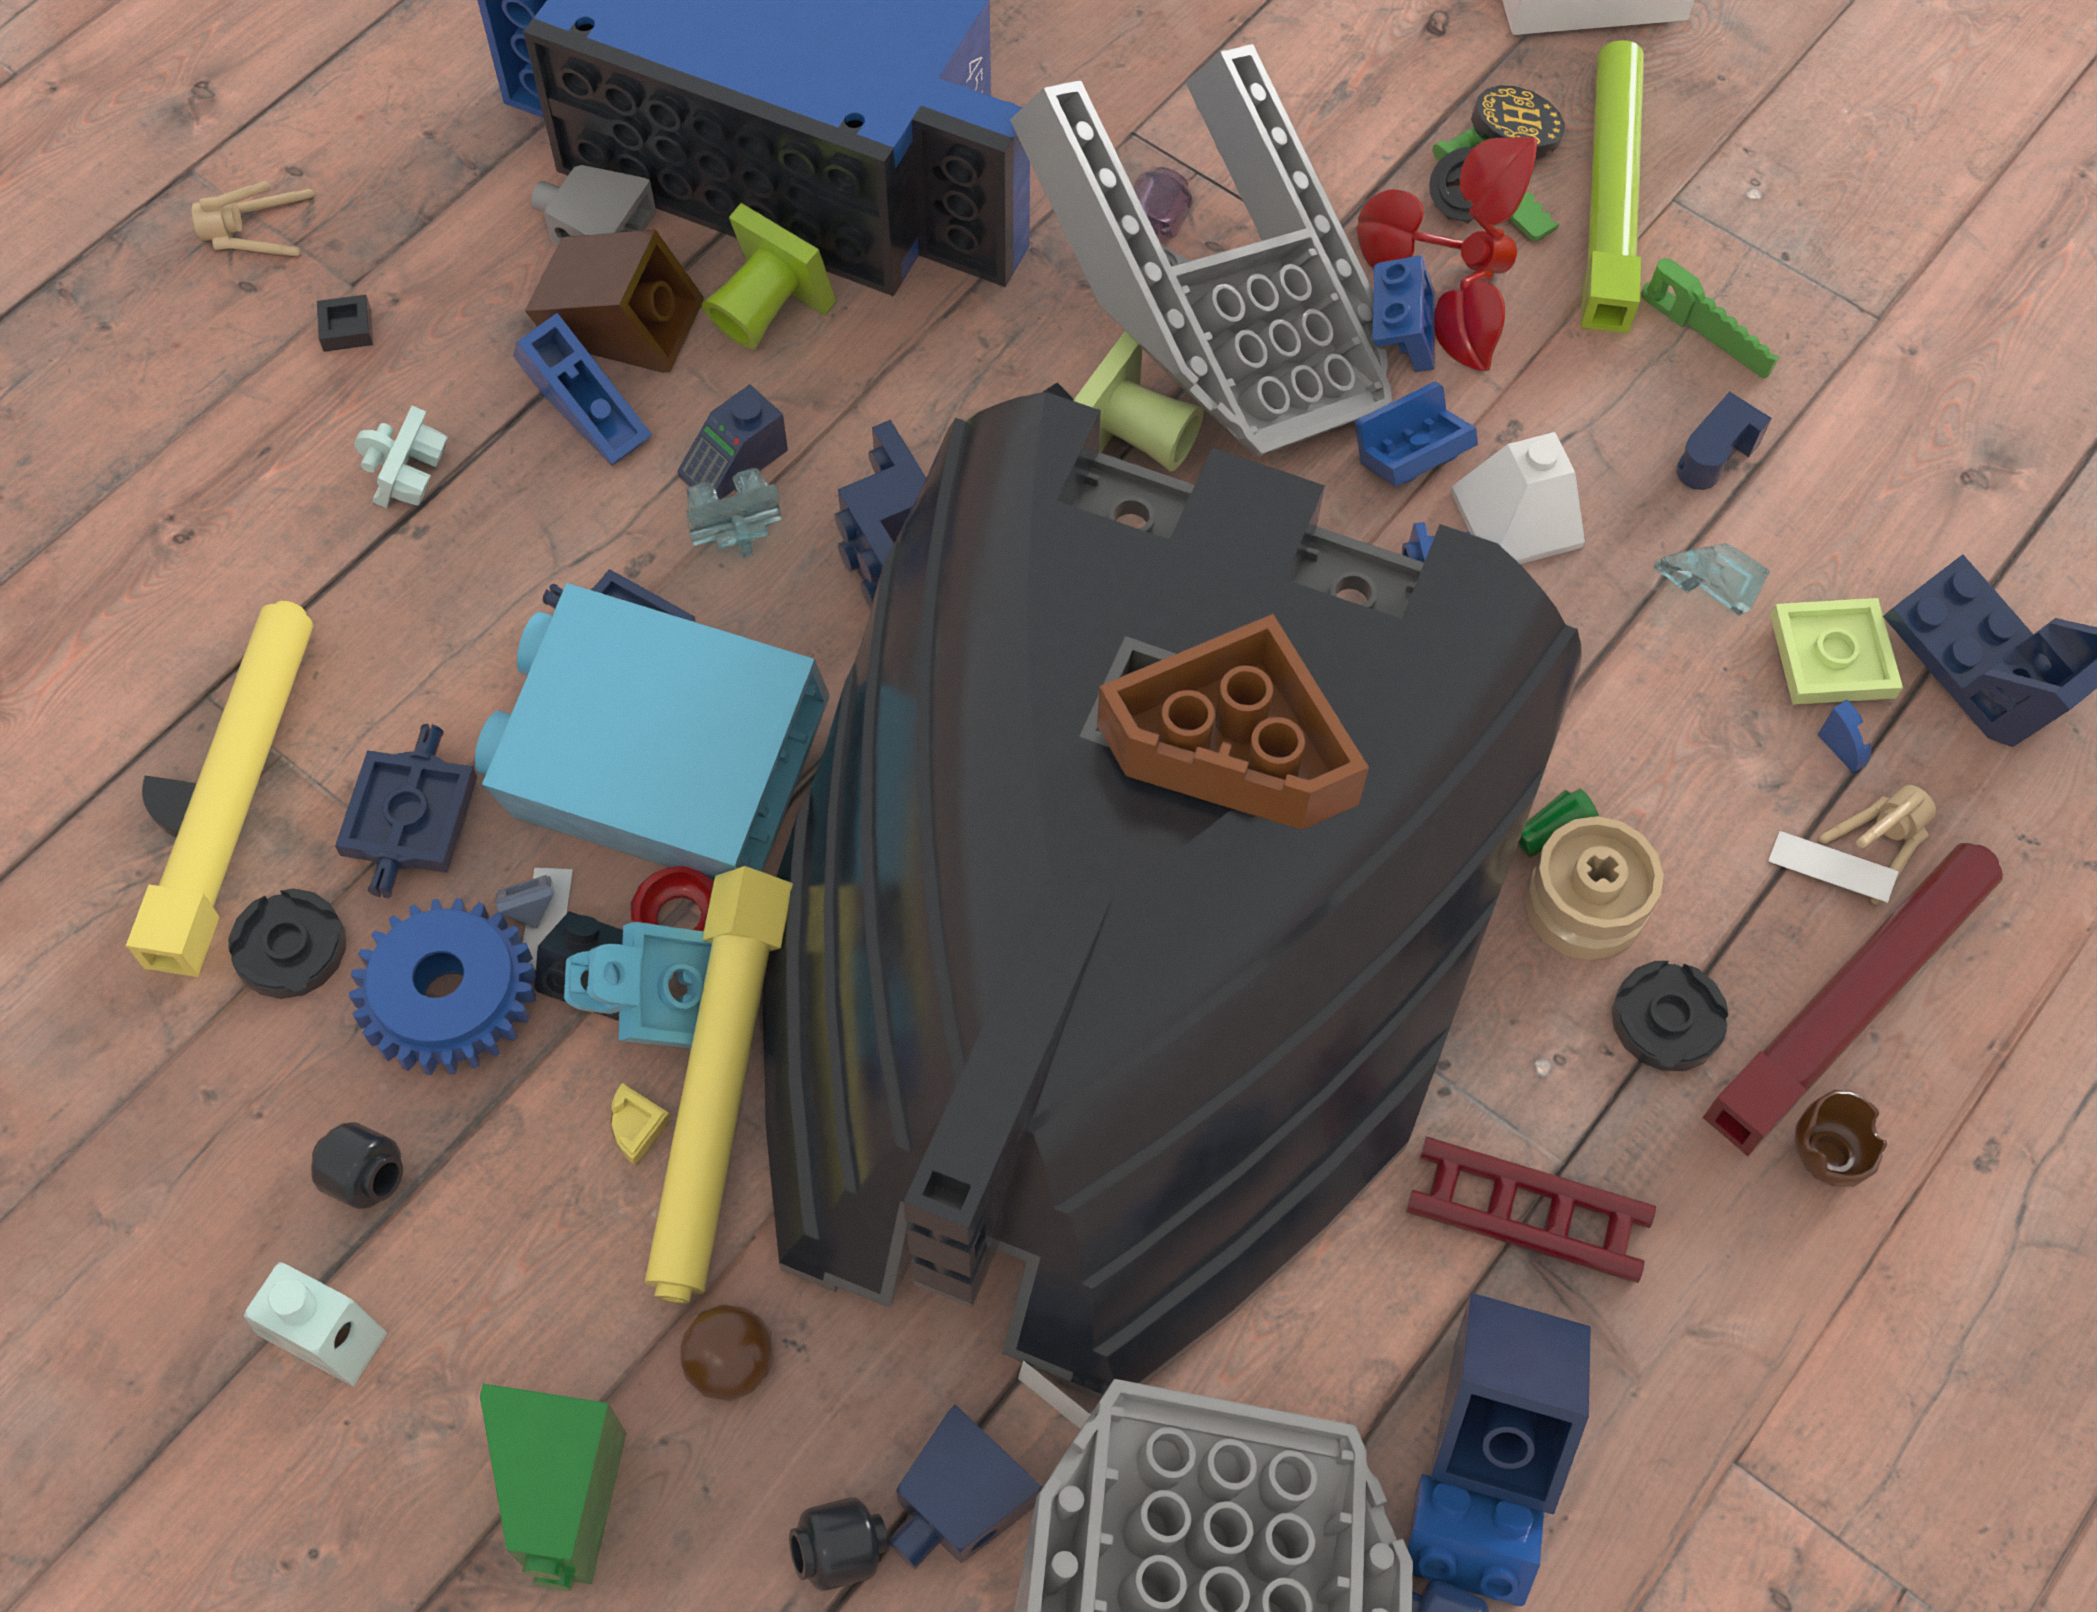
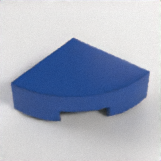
[1817,700,1871,773]

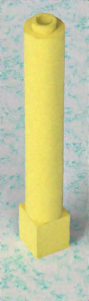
[126,601,314,977]
[644,866,793,1303]

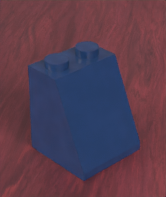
[1430,1293,1591,1515]

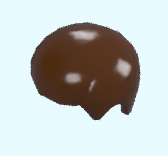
[1795,1090,1887,1187]
[680,1305,773,1401]

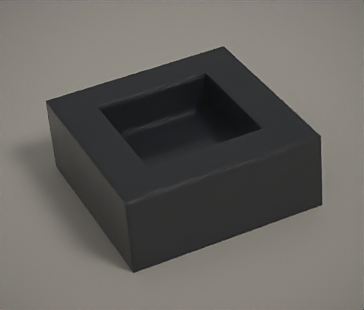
[317,294,373,352]

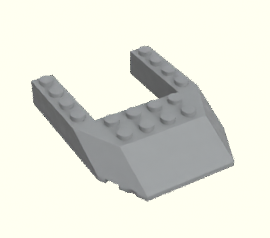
[1010,45,1393,458]
[1014,1379,1413,1612]

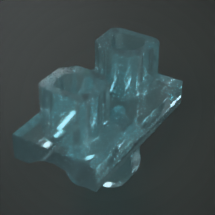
[686,468,782,558]

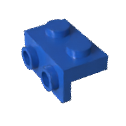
[1355,382,1478,487]
[1406,1474,1544,1606]

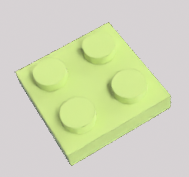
[1770,598,1903,705]

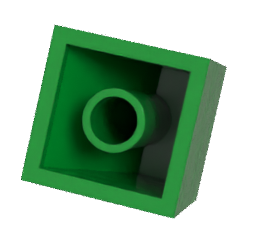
[480,1383,627,1591]

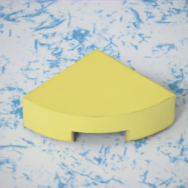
[611,1083,671,1166]

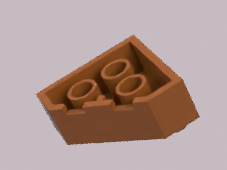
[1097,614,1369,830]

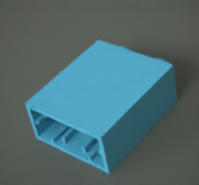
[475,583,830,881]

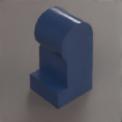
[1677,391,1772,490]

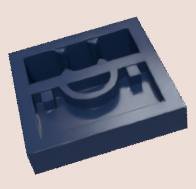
[834,419,926,609]

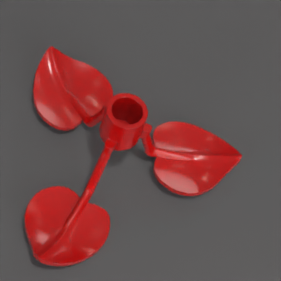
[1357,137,1537,371]

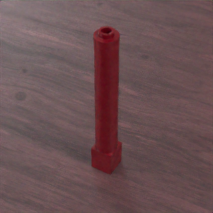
[1702,843,2003,1156]

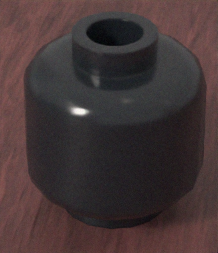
[311,1122,403,1209]
[789,1497,888,1591]

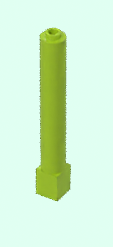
[1580,40,1644,334]

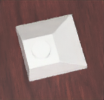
[1451,432,1585,564]

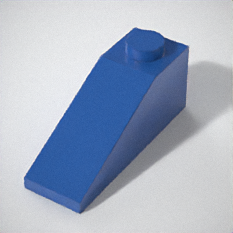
[513,313,652,466]

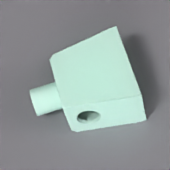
[244,1262,388,1387]

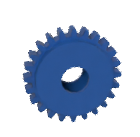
[349,898,536,1075]

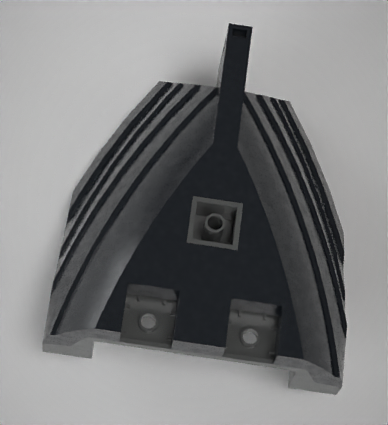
[763,392,1582,1400]

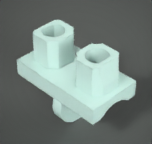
[354,406,448,508]

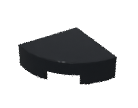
[142,775,197,838]

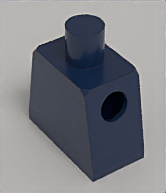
[888,1404,1042,1569]

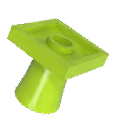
[702,203,836,350]

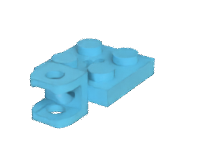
[564,922,712,1048]

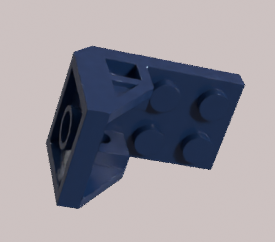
[1883,554,2097,747]

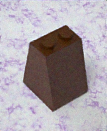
[525,229,704,373]

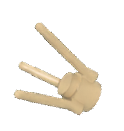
[192,181,315,257]
[1819,785,1937,906]

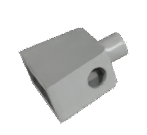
[531,165,656,246]

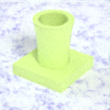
[1073,331,1204,472]

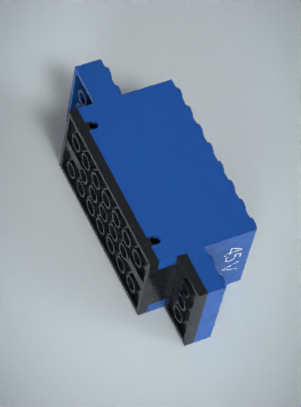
[477,0,1030,296]

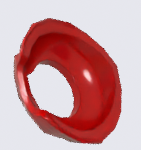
[630,866,714,932]

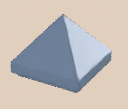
[496,874,554,929]

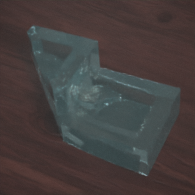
[1654,543,1770,616]

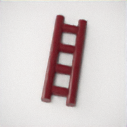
[1406,1136,1656,1283]

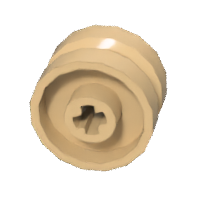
[1524,816,1664,961]

